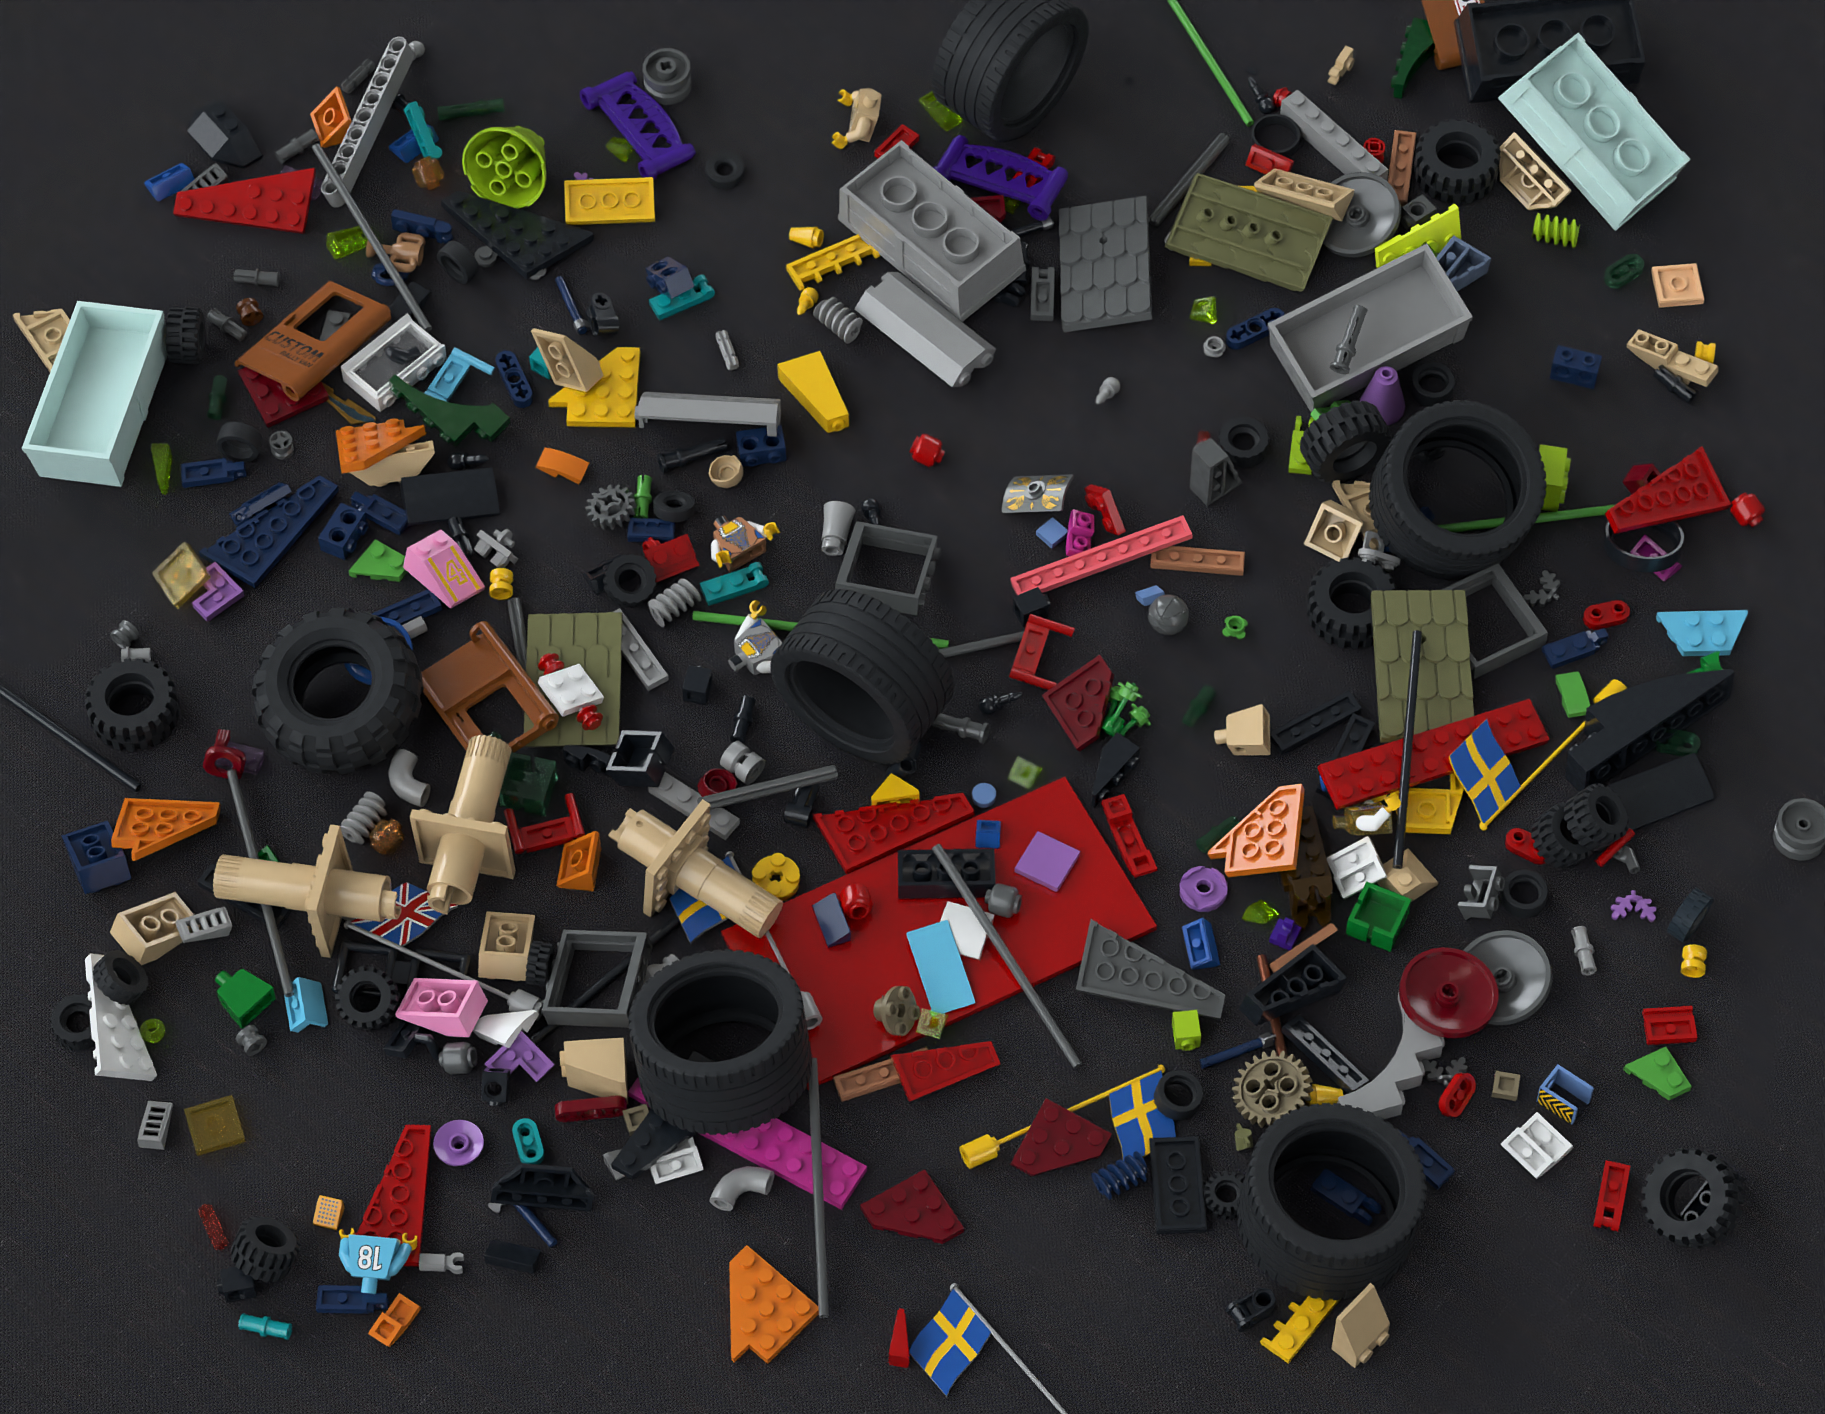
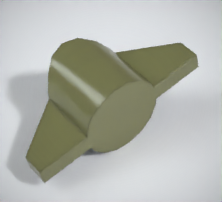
[1234,1123,1253,1151]

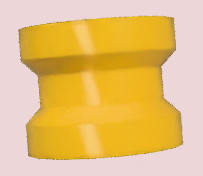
[1694,341,1716,364]

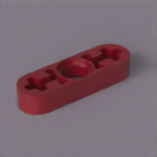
[555,1096,627,1122]

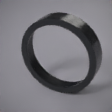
[1603,520,1684,572]

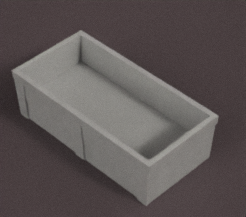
[838,140,1026,322]
[1267,244,1473,412]

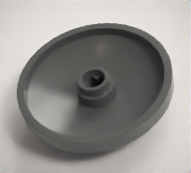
[1323,172,1401,257]
[1463,930,1552,1025]

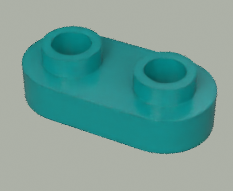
[512,1118,544,1165]

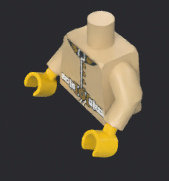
[831,88,882,149]

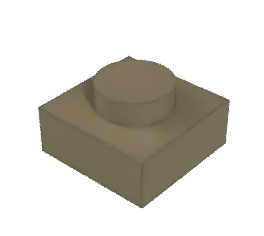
[1492,1071,1520,1101]
[622,1104,649,1136]

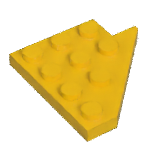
[548,347,640,427]

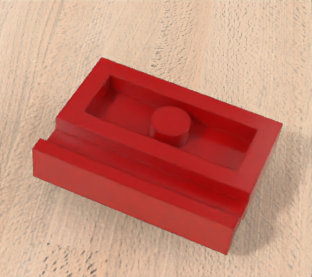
[643,534,699,582]
[1642,1006,1698,1045]

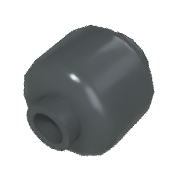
[984,883,1022,918]
[439,1042,477,1075]

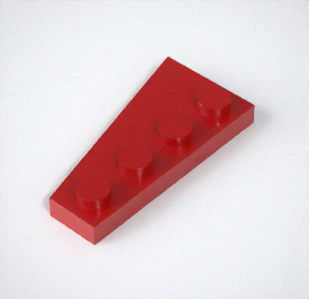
[890,1041,1001,1102]

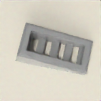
[175,907,232,943]
[137,1101,173,1150]

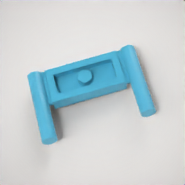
[424,347,495,402]

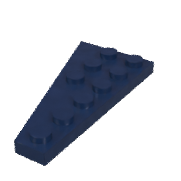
[199,475,339,588]

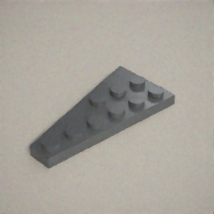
[1076,919,1225,1020]

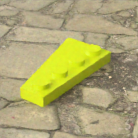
[1374,204,1461,268]

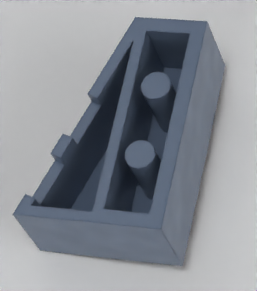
[1436,235,1491,291]

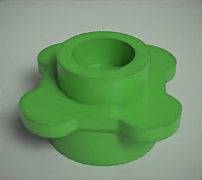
[1222,616,1248,639]

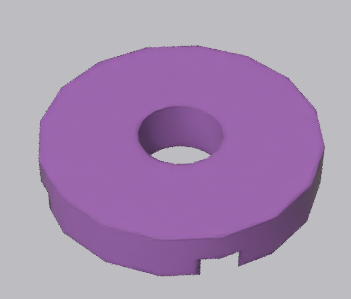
[1179,866,1227,912]

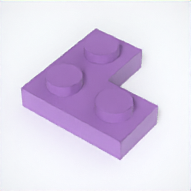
[192,562,245,622]
[485,1031,555,1082]

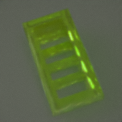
[918,91,963,131]
[326,226,368,259]
[151,443,172,494]

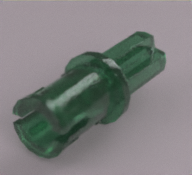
[207,375,227,420]
[1182,685,1216,727]
[1195,816,1239,853]

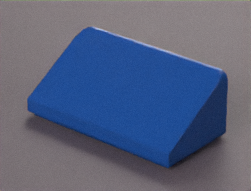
[389,124,439,163]
[144,163,194,201]
[1182,918,1220,970]

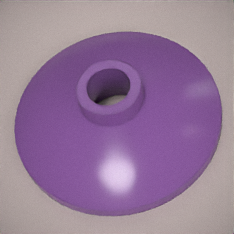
[434,1120,484,1166]

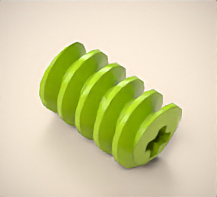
[1532,213,1580,248]

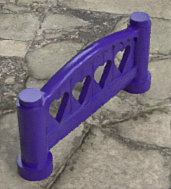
[580,71,696,180]
[933,135,1068,221]

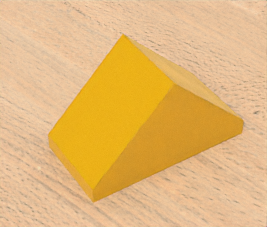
[871,773,920,806]

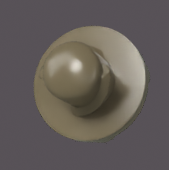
[873,986,920,1036]

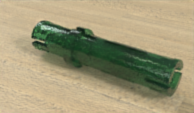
[437,98,505,121]

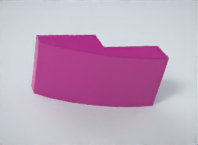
[1066,509,1094,556]

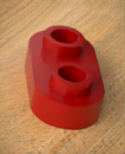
[1583,600,1630,630]
[1505,828,1546,864]
[1439,1073,1476,1117]

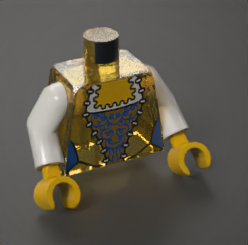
[1333,793,1401,835]

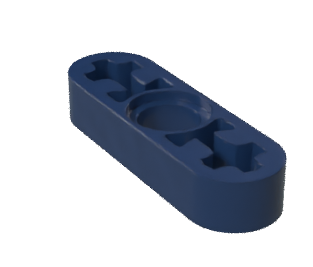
[1226,308,1285,350]
[496,351,533,408]

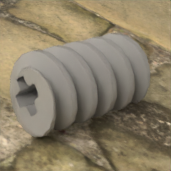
[813,297,863,344]
[648,578,701,627]
[340,791,387,845]

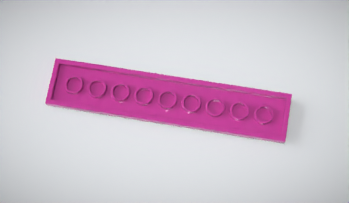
[628,1077,867,1210]

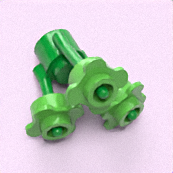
[1101,681,1151,737]

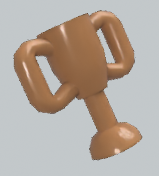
[366,232,426,273]

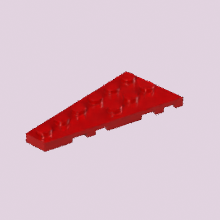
[1605,446,1731,534]

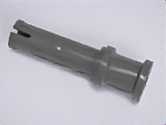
[1330,305,1368,374]
[932,713,990,744]

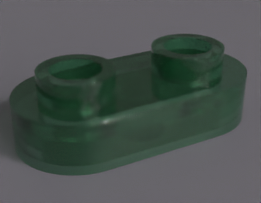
[1604,254,1644,288]
[1654,728,1700,756]

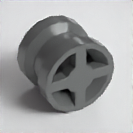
[269,431,294,460]
[110,620,140,649]
[236,1025,267,1056]

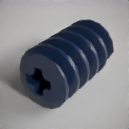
[1091,1151,1147,1200]

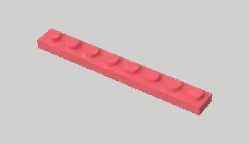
[1010,515,1192,596]

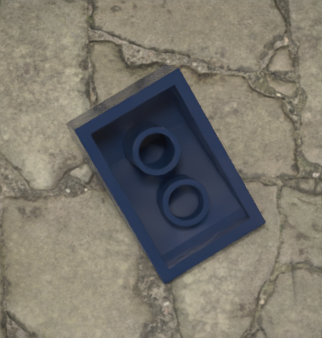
[62,820,131,894]

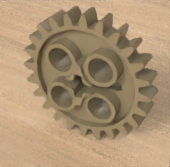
[1232,1050,1313,1128]

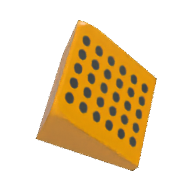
[313,1195,345,1230]

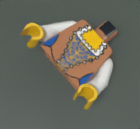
[711,516,780,572]

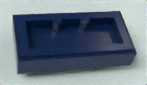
[627,518,676,543]

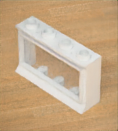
[341,313,447,412]

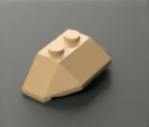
[1499,132,1571,211]
[349,441,435,487]

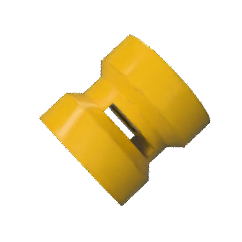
[489,568,513,600]
[1681,944,1707,978]

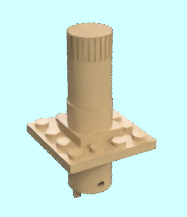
[410,735,516,915]
[608,799,783,938]
[213,824,402,958]

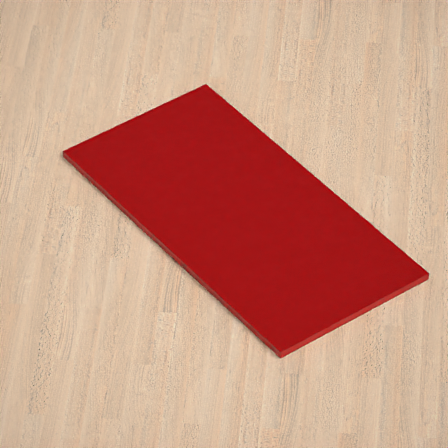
[721,777,1157,1090]

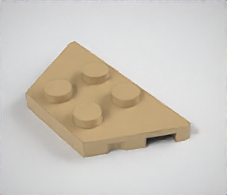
[13,309,70,372]
[1332,480,1379,550]

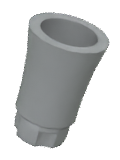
[821,501,856,556]

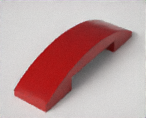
[1102,794,1157,878]

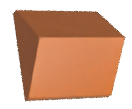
[310,86,352,148]
[557,831,601,891]

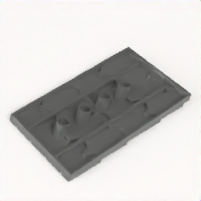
[1059,196,1152,332]

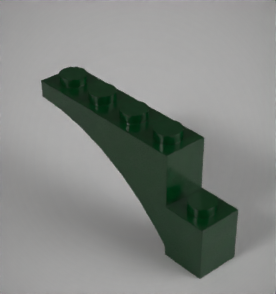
[1391,17,1435,99]
[388,374,510,447]

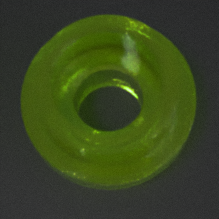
[140,1019,165,1043]

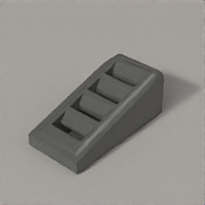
[180,163,229,192]

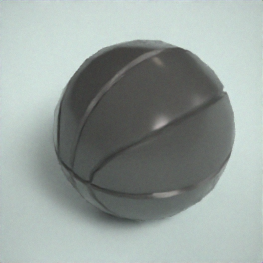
[1148,594,1189,635]

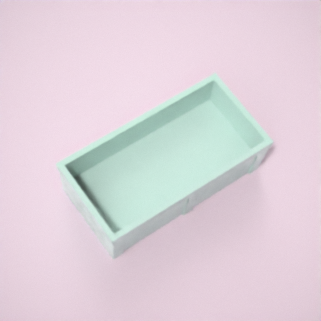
[1498,33,1691,231]
[22,301,167,487]

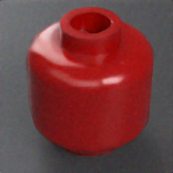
[909,433,945,467]
[1730,492,1765,528]
[839,883,873,919]

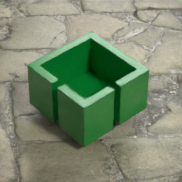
[1346,881,1412,952]

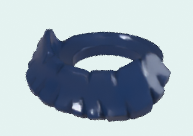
[371,263,409,286]

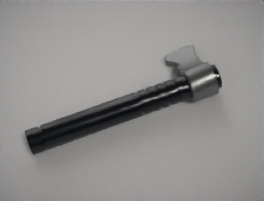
[1009,216,1054,236]

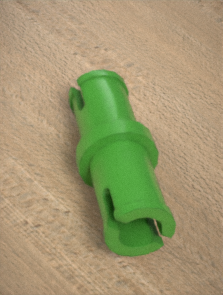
[633,475,652,518]

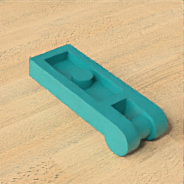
[404,101,442,164]
[649,274,715,321]
[700,562,769,606]

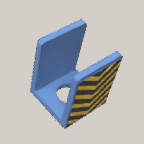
[1536,1064,1594,1125]

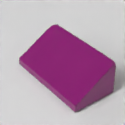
[1630,535,1682,582]

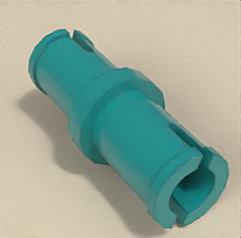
[238,1313,292,1340]

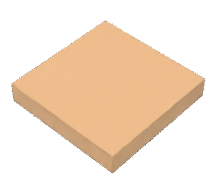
[1651,263,1704,308]

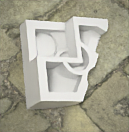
[473,1010,539,1048]

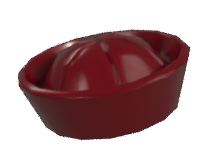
[697,768,738,797]

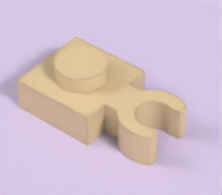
[1328,46,1355,85]

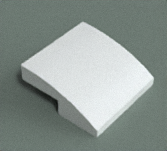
[1327,836,1387,899]
[940,901,995,960]
[1501,1112,1573,1179]
[650,1137,704,1185]

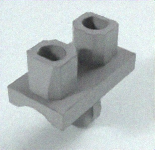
[474,529,518,568]

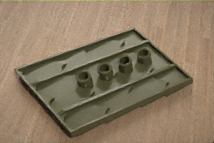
[1164,173,1333,292]
[1371,590,1474,743]
[524,612,623,748]

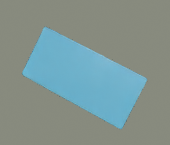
[906,920,975,1016]

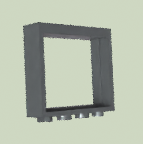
[835,521,941,615]
[1442,563,1548,679]
[541,930,653,1028]

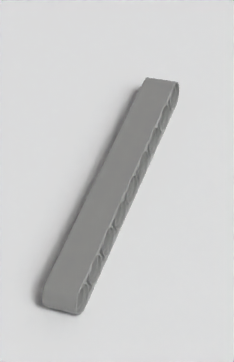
[321,37,414,207]

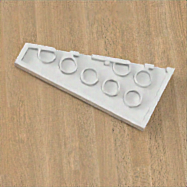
[85,953,157,1081]

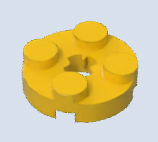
[752,853,800,901]

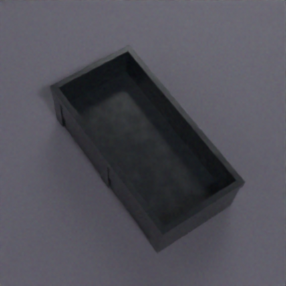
[1454,0,1645,103]

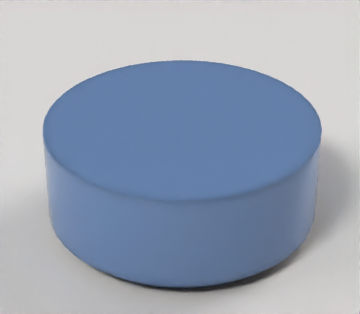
[972,783,996,808]

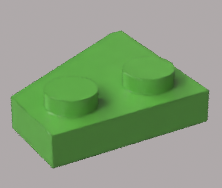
[349,539,408,582]
[1624,1047,1691,1100]

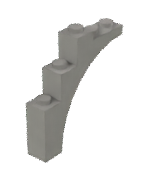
[1337,993,1445,1119]

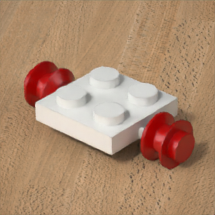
[538,653,604,730]

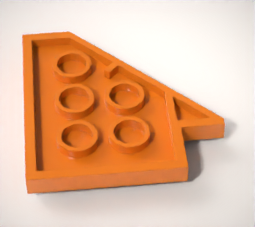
[336,419,426,473]
[111,798,221,861]
[729,1245,819,1364]

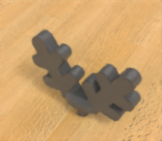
[1523,570,1560,607]
[1422,1057,1468,1087]

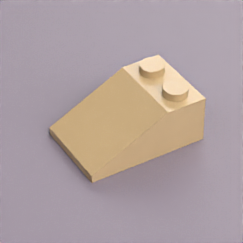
[531,328,604,392]
[110,892,202,965]
[478,911,535,981]
[1331,1283,1390,1368]

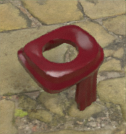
[203,729,246,779]

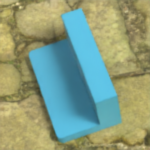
[284,977,328,1033]

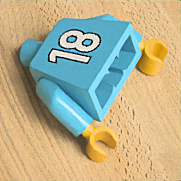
[339,1228,417,1294]

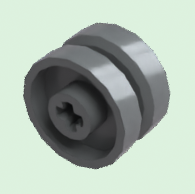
[643,48,692,105]
[1773,798,1825,861]

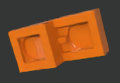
[535,448,589,485]
[368,1293,421,1348]

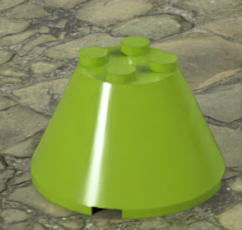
[462,126,546,209]

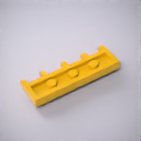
[786,234,880,291]
[1260,1296,1341,1364]

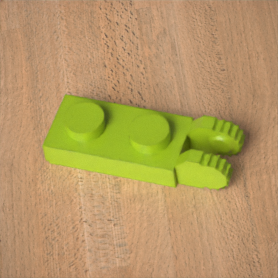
[1288,416,1314,475]

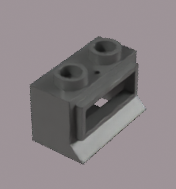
[1458,865,1505,920]

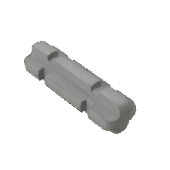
[716,330,739,371]

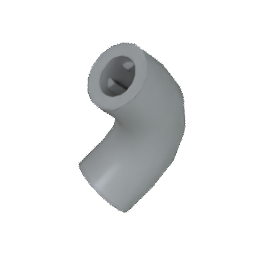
[388,749,430,807]
[709,1166,774,1211]

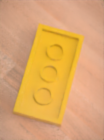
[564,177,655,225]

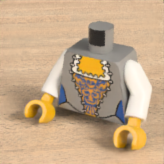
[728,600,782,675]

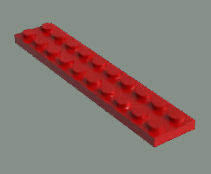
[1317,699,1550,810]

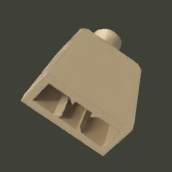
[1214,704,1271,755]

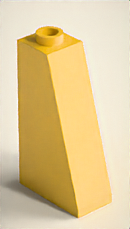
[777,351,849,433]

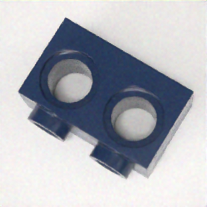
[645,256,694,299]
[1550,345,1602,389]
[736,425,786,467]
[318,503,368,560]

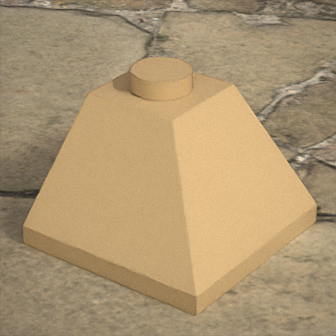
[1304,500,1364,562]
[1376,848,1438,902]

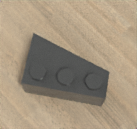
[1190,438,1243,506]

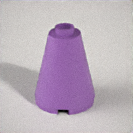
[1360,366,1405,425]

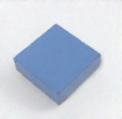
[1036,517,1068,549]
[1135,585,1165,606]

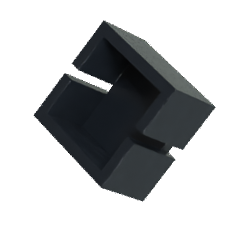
[606,730,674,788]

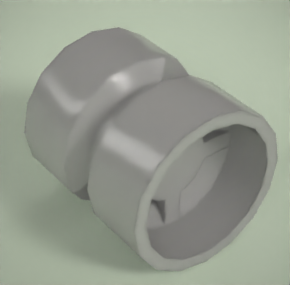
[720,741,765,785]

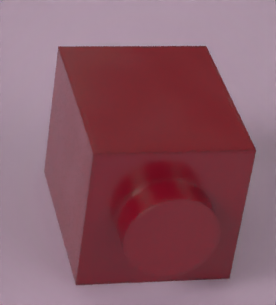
[1622,463,1661,494]

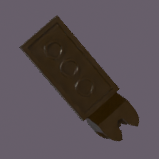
[1279,806,1333,930]

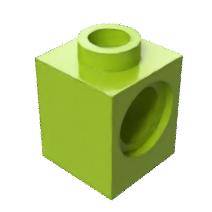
[1172,1010,1201,1051]

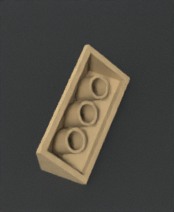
[1254,168,1354,221]

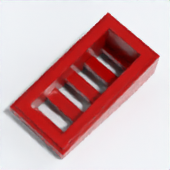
[889,1308,909,1368]

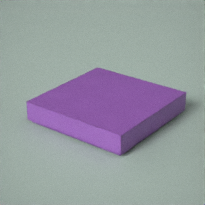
[1015,831,1080,892]

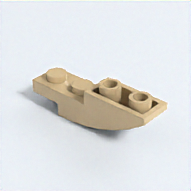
[1627,329,1718,387]

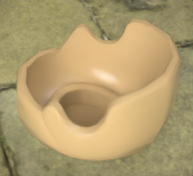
[708,455,743,489]

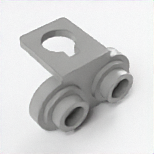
[1358,531,1401,572]

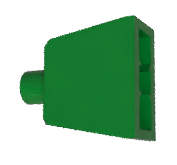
[215,969,276,1029]

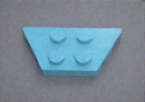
[1656,610,1748,656]

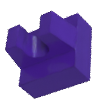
[1269,917,1301,951]

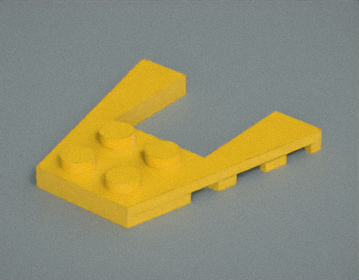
[1390,773,1464,834]

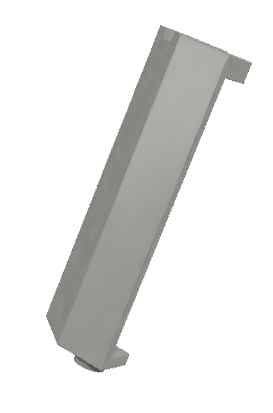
[854,272,996,387]
[635,392,781,437]

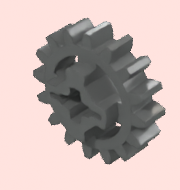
[585,485,637,530]

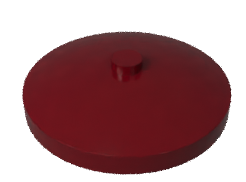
[1399,947,1499,1038]

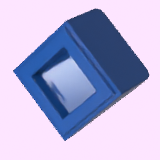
[976,820,1001,848]

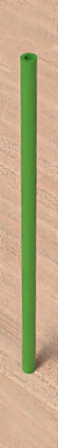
[1167,0,1254,127]
[1437,505,1614,532]
[693,611,949,649]

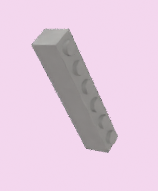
[1280,90,1388,181]

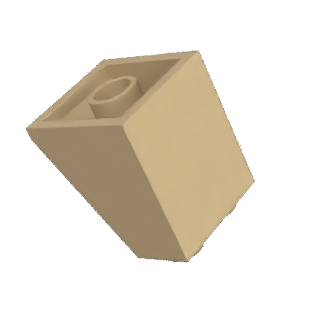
[560,1038,628,1104]

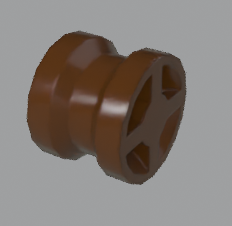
[236,298,263,326]

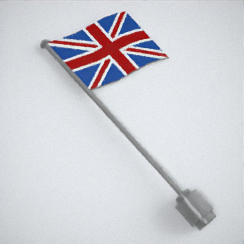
[344,882,543,1021]

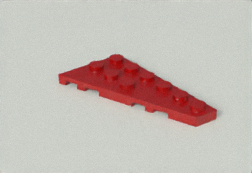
[173,168,316,234]
[813,793,974,874]
[355,1125,431,1267]

